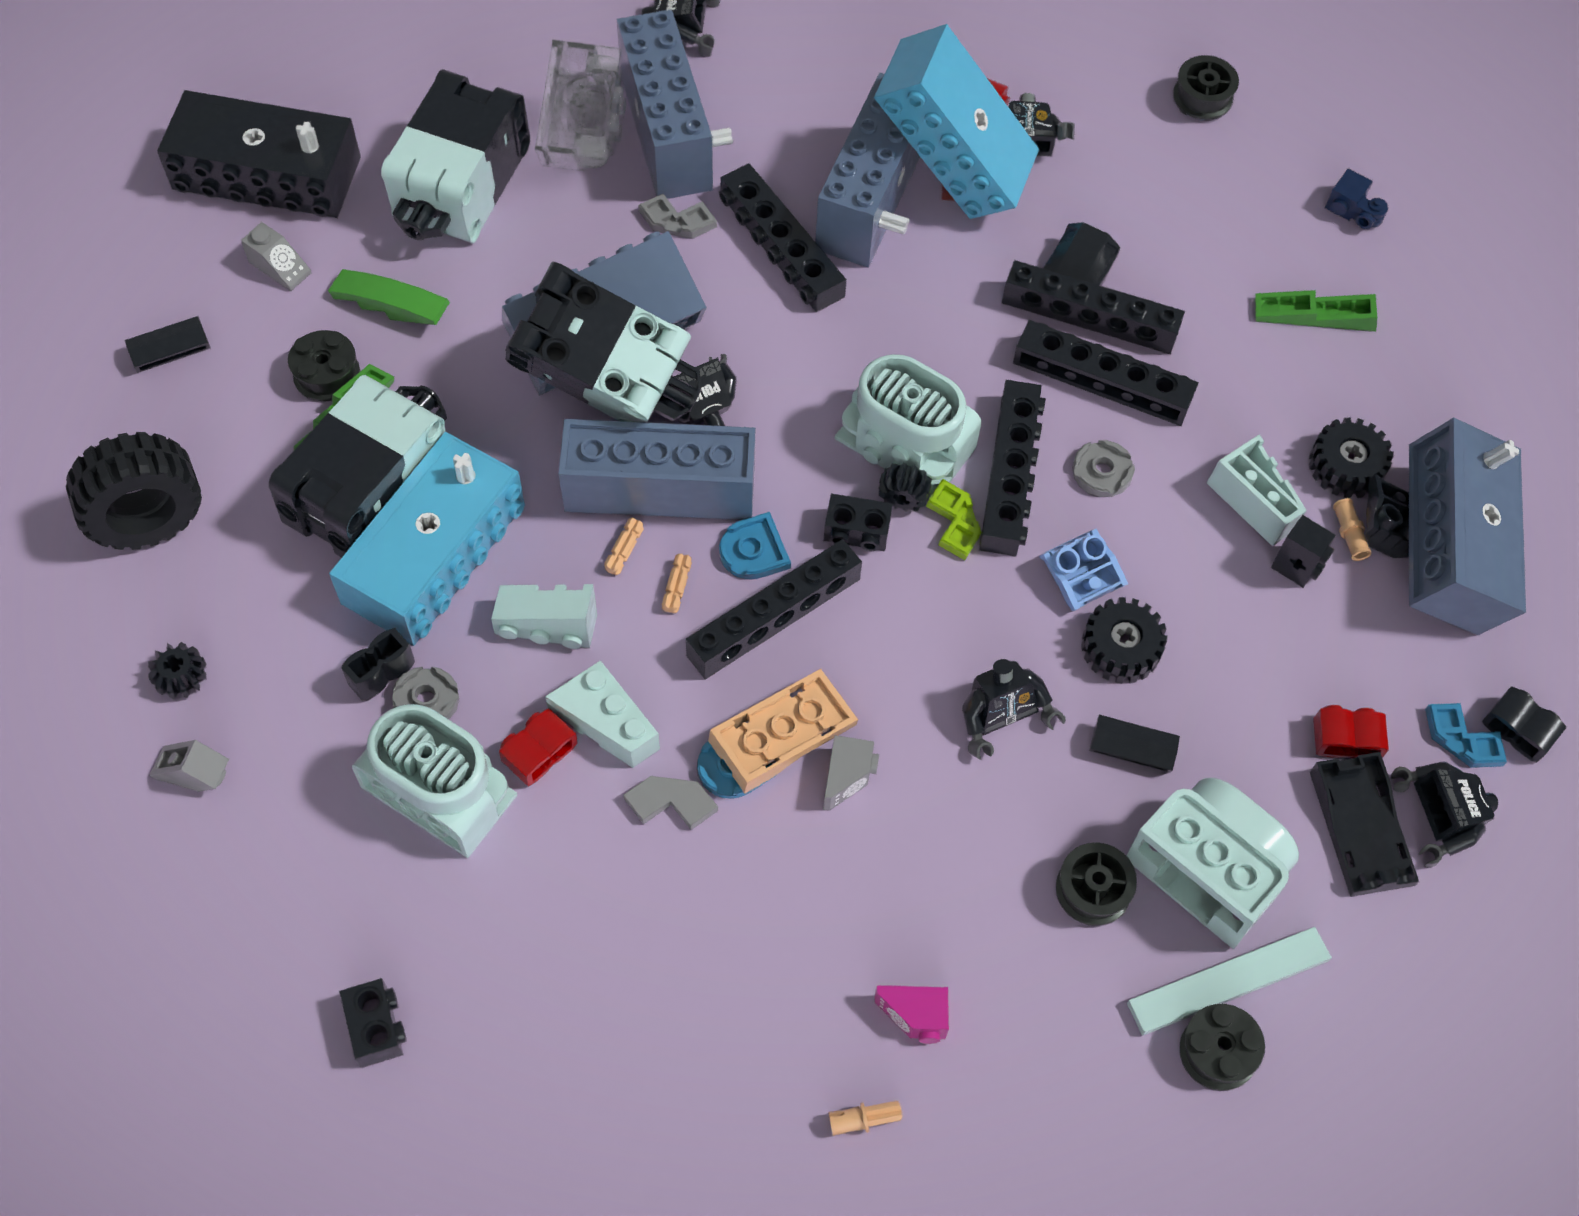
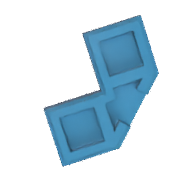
[1425,703,1507,768]

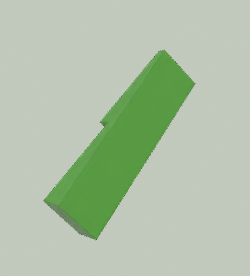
[1255,290,1377,332]

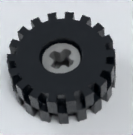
[1309,417,1394,499]
[1081,597,1168,684]

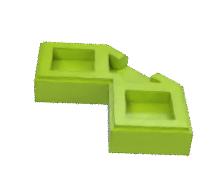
[926,478,982,560]

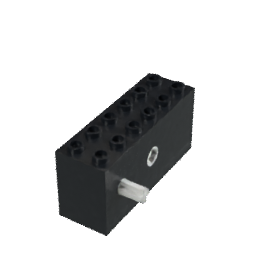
[157,90,361,218]

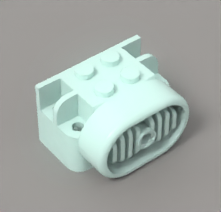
[835,354,981,496]
[352,704,518,858]
[1126,778,1299,950]

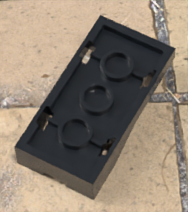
[1309,752,1419,897]

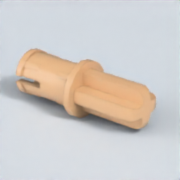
[828,1101,903,1136]

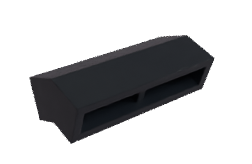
[125,316,211,373]
[1089,714,1180,773]

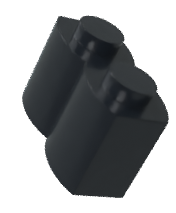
[341,628,415,701]
[1482,686,1567,763]

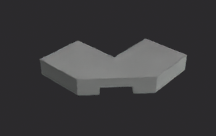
[638,194,717,239]
[623,776,718,830]

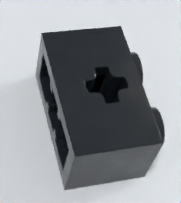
[1271,515,1336,588]

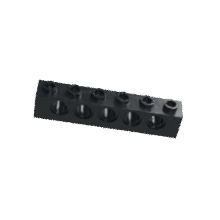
[719,163,847,313]
[1002,260,1185,355]
[1013,320,1199,426]
[979,379,1046,556]
[686,539,862,680]

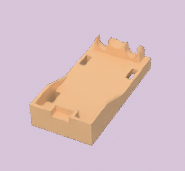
[708,669,858,794]

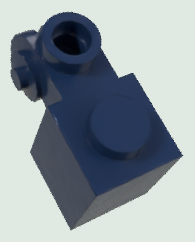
[1325,168,1388,229]

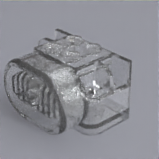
[535,40,626,171]

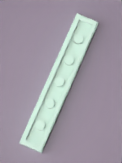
[1127,927,1332,1036]

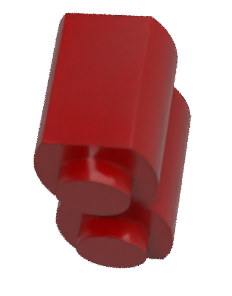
[1313,705,1389,758]
[499,708,578,787]

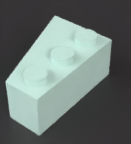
[1207,434,1307,546]
[491,584,597,649]
[545,661,660,768]

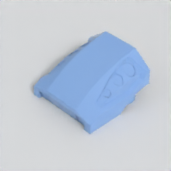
[1039,528,1128,611]

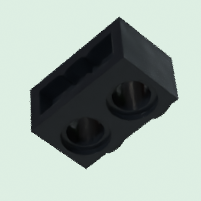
[823,493,893,551]
[339,978,407,1068]

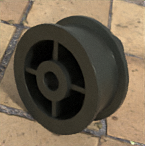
[1173,55,1239,120]
[288,330,360,401]
[1056,842,1137,926]
[1179,1004,1265,1091]

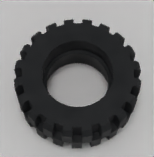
[66,432,202,550]

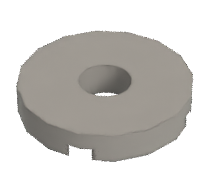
[1072,440,1135,497]
[392,667,459,719]

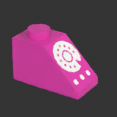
[874,985,949,1044]

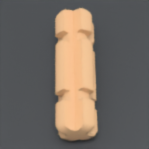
[604,518,644,575]
[662,553,692,614]

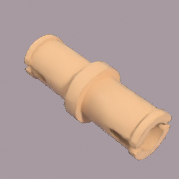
[1333,498,1371,561]

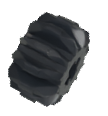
[878,462,932,512]
[148,642,207,700]

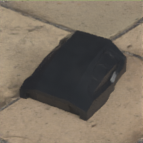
[1043,222,1121,286]
[1365,474,1409,558]

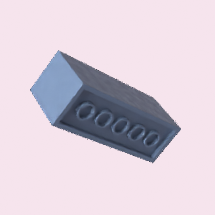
[558,419,756,520]

